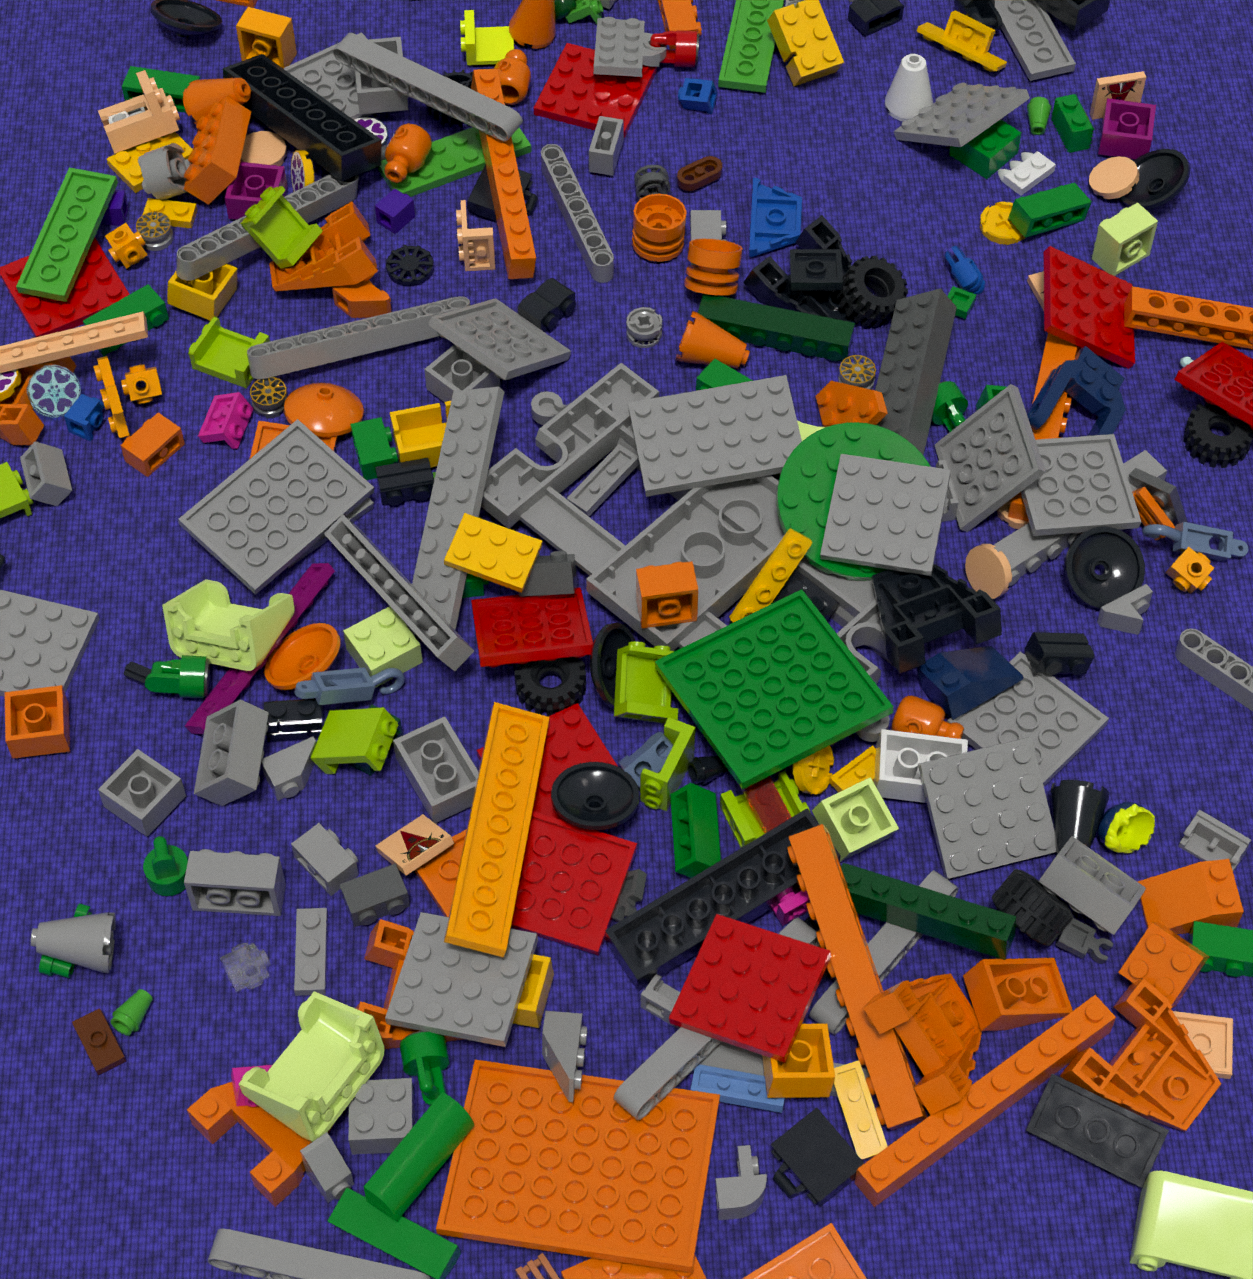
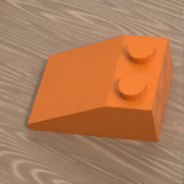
[1138,859,1244,934]
[963,958,1073,1031]

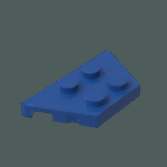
[749,178,802,257]

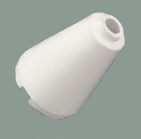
[885,54,933,121]

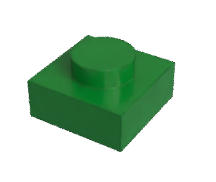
[948,286,976,319]

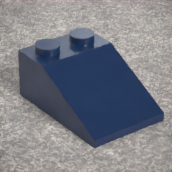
[917,646,1024,720]

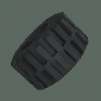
[837,256,908,327]
[991,869,1074,946]

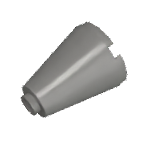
[31,912,116,973]

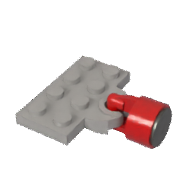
[593,17,699,77]

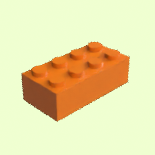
[184,96,251,205]

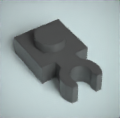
[613,869,647,922]
[1055,918,1113,964]

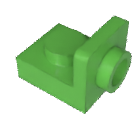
[565,0,603,24]

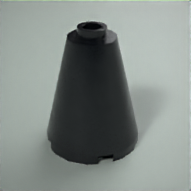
[1050,780,1110,854]

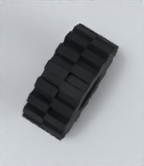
[1183,402,1253,468]
[515,657,586,717]

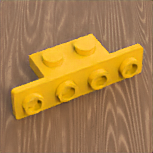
[917,10,1007,72]
[729,528,812,623]

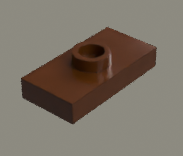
[72,1008,126,1075]

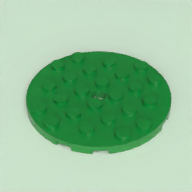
[776,422,931,581]

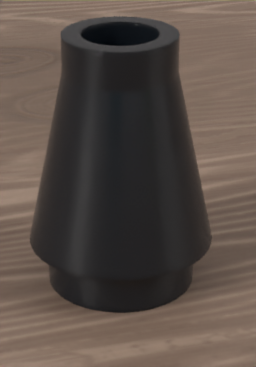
[688,756,729,785]

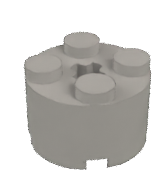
[138,143,190,200]

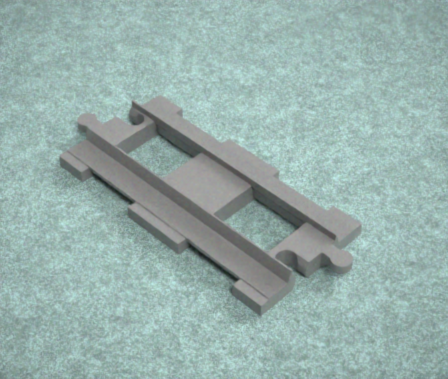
[481,363,894,742]

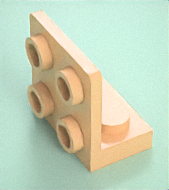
[456,200,495,271]

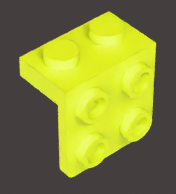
[460,10,514,65]

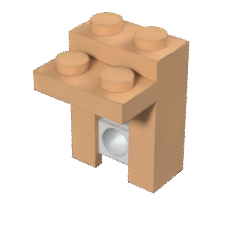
[98,70,180,153]

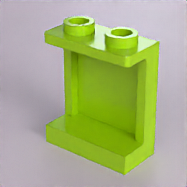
[240,186,323,269]
[188,317,270,389]
[0,462,33,518]
[614,641,678,724]
[310,707,398,774]
[640,717,695,811]
[720,771,810,848]

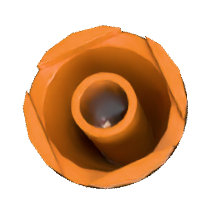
[509,0,556,49]
[183,78,251,125]
[675,311,750,369]

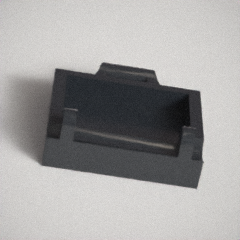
[467,164,538,221]
[771,1108,865,1207]

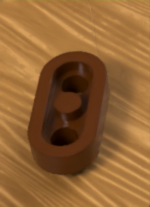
[677,156,722,191]

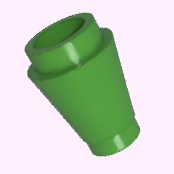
[1027,97,1051,135]
[111,989,153,1035]

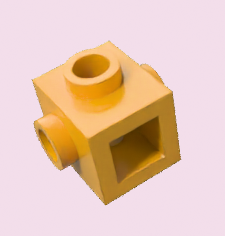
[105,223,147,269]
[121,364,162,404]
[1165,547,1214,594]

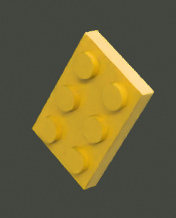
[106,132,193,193]
[444,513,542,593]

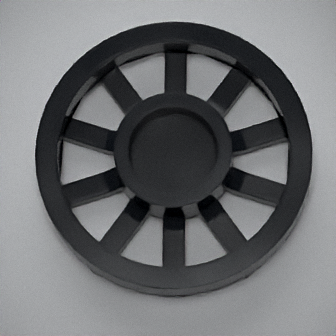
[386,244,434,285]

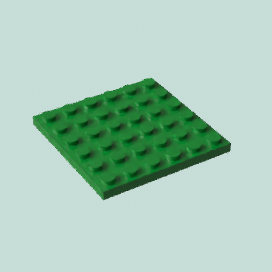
[655,589,893,790]

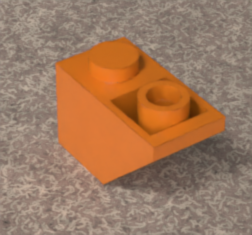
[332,280,392,318]

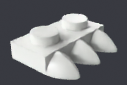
[998,151,1056,196]

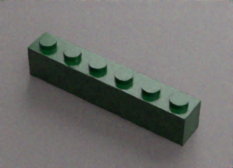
[698,294,855,362]
[841,863,1016,960]

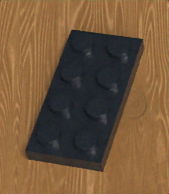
[1026,1073,1169,1188]

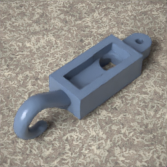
[1142,522,1248,561]
[294,668,405,705]

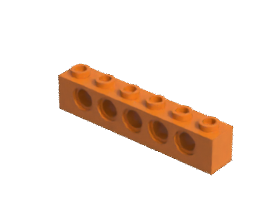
[1124,286,1253,349]

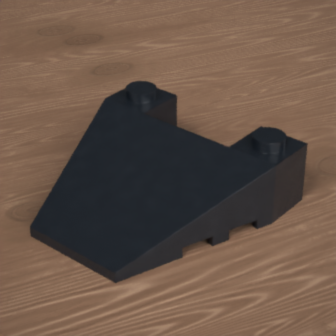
[743,215,854,322]
[872,564,1002,673]

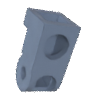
[619,732,673,787]

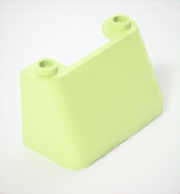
[162,579,294,671]
[239,992,385,1142]
[1130,1171,1253,1279]

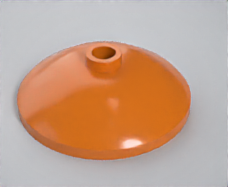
[284,383,364,437]
[264,623,340,690]

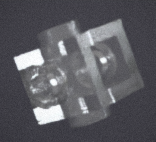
[220,943,271,992]

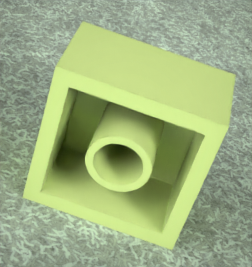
[1092,202,1158,276]
[343,606,423,688]
[812,777,899,862]

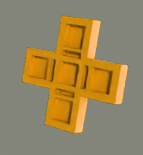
[93,356,129,438]

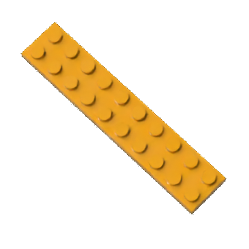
[444,702,549,957]

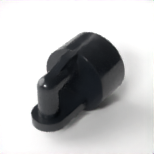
[954,0,1002,31]

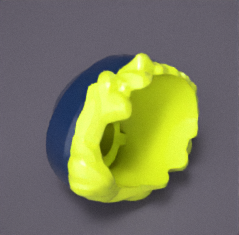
[1098,801,1155,853]

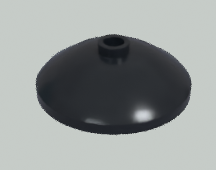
[150,0,222,38]
[1120,149,1190,210]
[1065,527,1145,609]
[590,623,635,708]
[551,762,639,830]

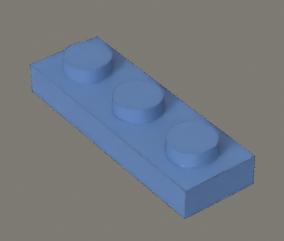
[691,1064,785,1113]

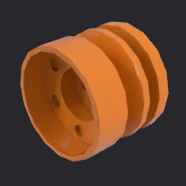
[632,193,687,262]
[684,238,743,296]

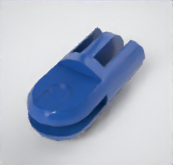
[945,246,985,295]

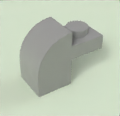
[715,1145,767,1220]

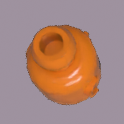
[494,49,531,105]
[384,123,432,183]
[891,695,964,739]

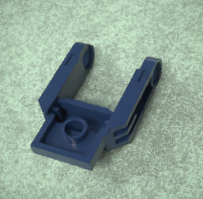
[1027,346,1126,436]

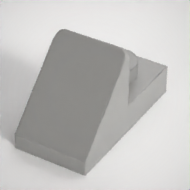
[1097,584,1153,634]

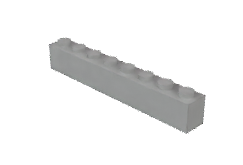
[994,450,1167,586]
[324,514,474,671]

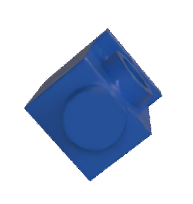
[678,78,718,114]
[64,394,105,442]

